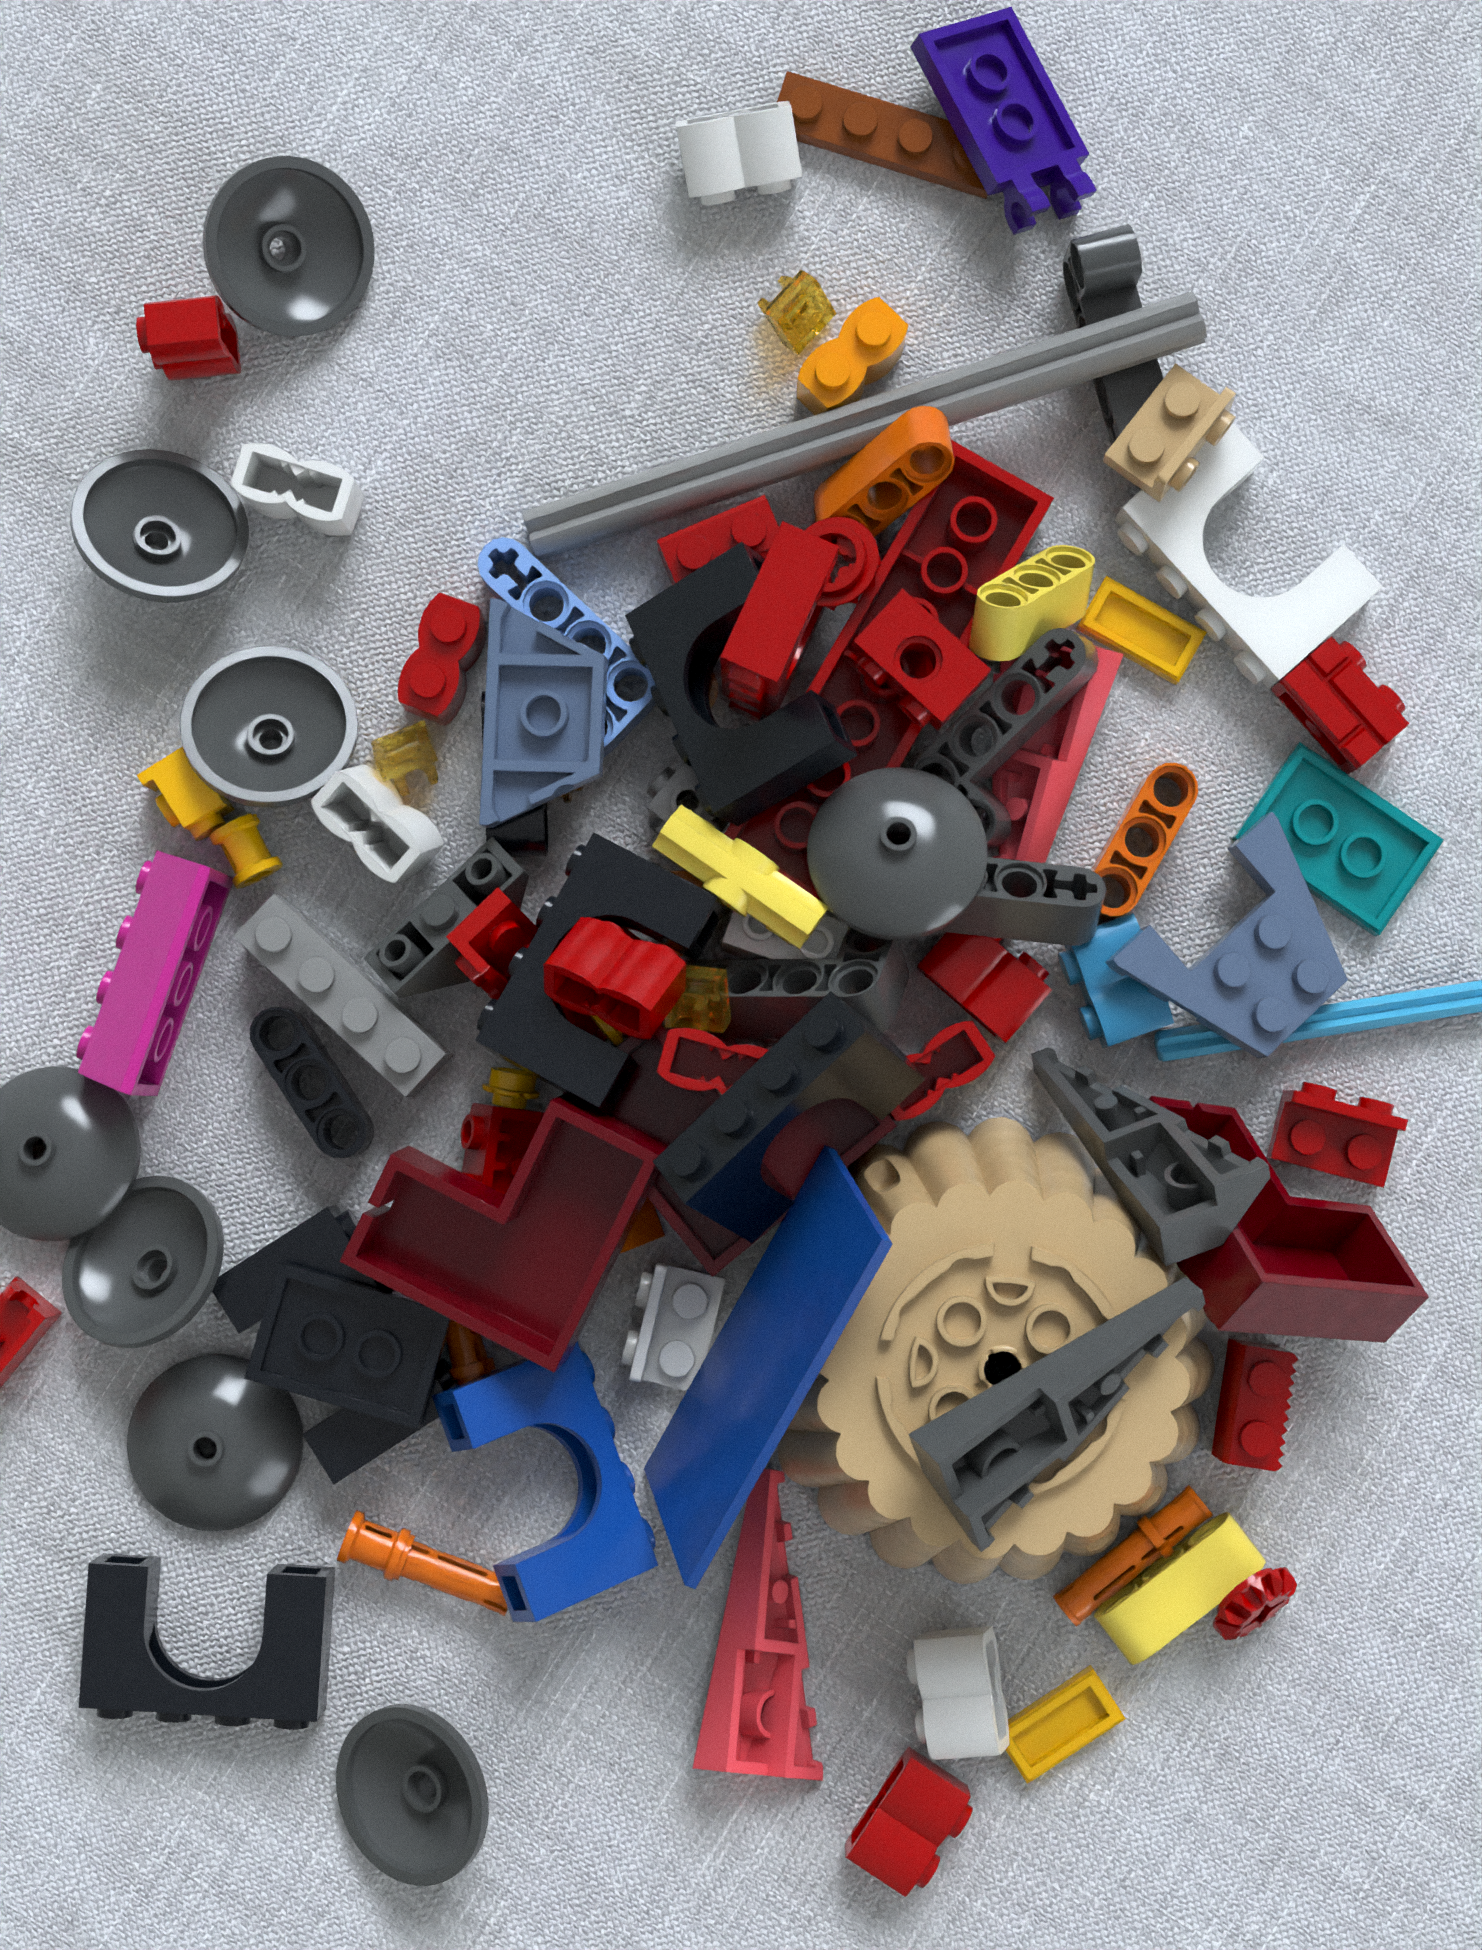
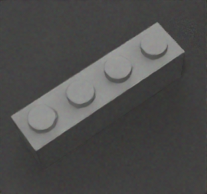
[233,893,453,1097]

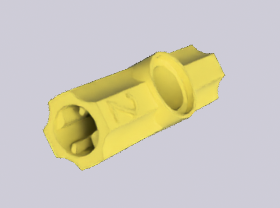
[652,805,828,950]

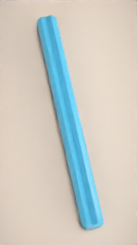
[1154,980,1482,1062]

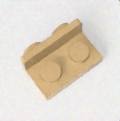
[1103,363,1236,502]

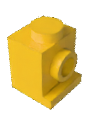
[137,746,235,841]

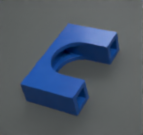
[432,1341,658,1622]

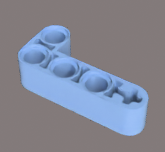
[478,537,656,757]

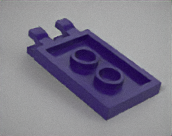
[910,7,1097,235]

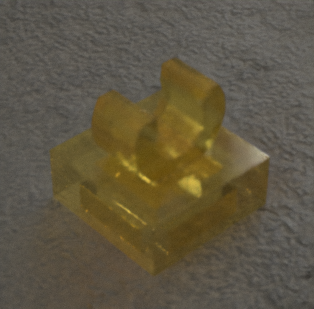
[757,270,837,355]
[371,720,438,796]
[664,965,731,1033]

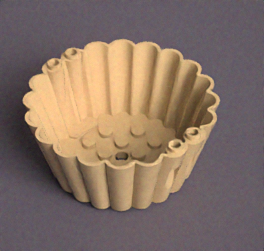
[778,1117,1215,1584]

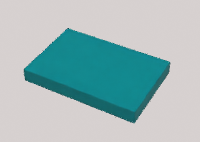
[1232,742,1444,936]

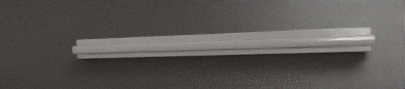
[522,291,1207,560]

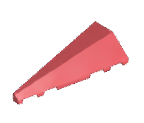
[992,645,1124,863]
[692,1469,823,1781]

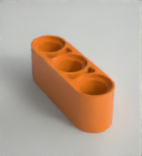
[813,406,955,555]
[1091,763,1198,921]

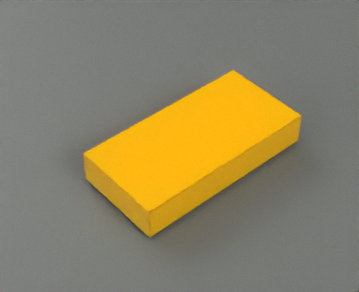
[1076,576,1207,685]
[1005,1665,1126,1784]

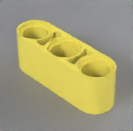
[969,545,1095,661]
[1094,1512,1266,1665]

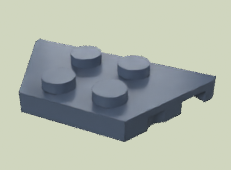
[479,598,608,828]

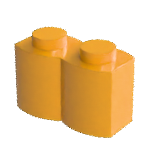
[796,297,908,415]

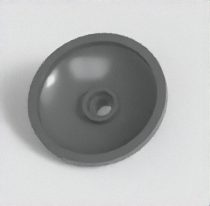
[203,156,375,337]
[70,449,249,603]
[179,646,358,808]
[807,767,988,940]
[0,1066,141,1242]
[62,1176,224,1348]
[127,1354,304,1531]
[336,1704,489,1886]

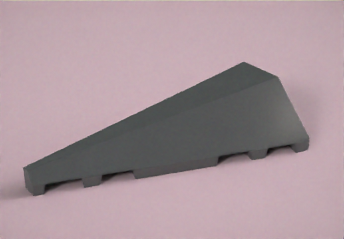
[1031,1047,1270,1266]
[908,1277,1206,1552]

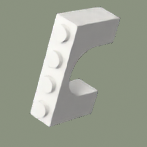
[1114,423,1383,689]

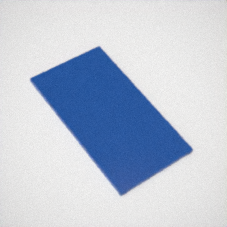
[644,1145,893,1589]

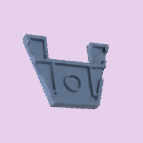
[1105,812,1348,1059]

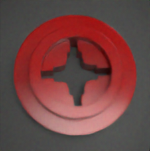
[804,517,882,611]
[1213,1567,1297,1640]

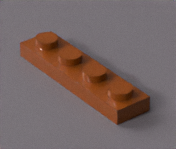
[777,71,988,199]

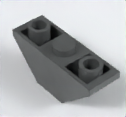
[364,837,529,998]

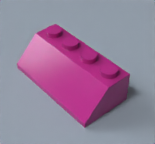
[76,851,233,1096]

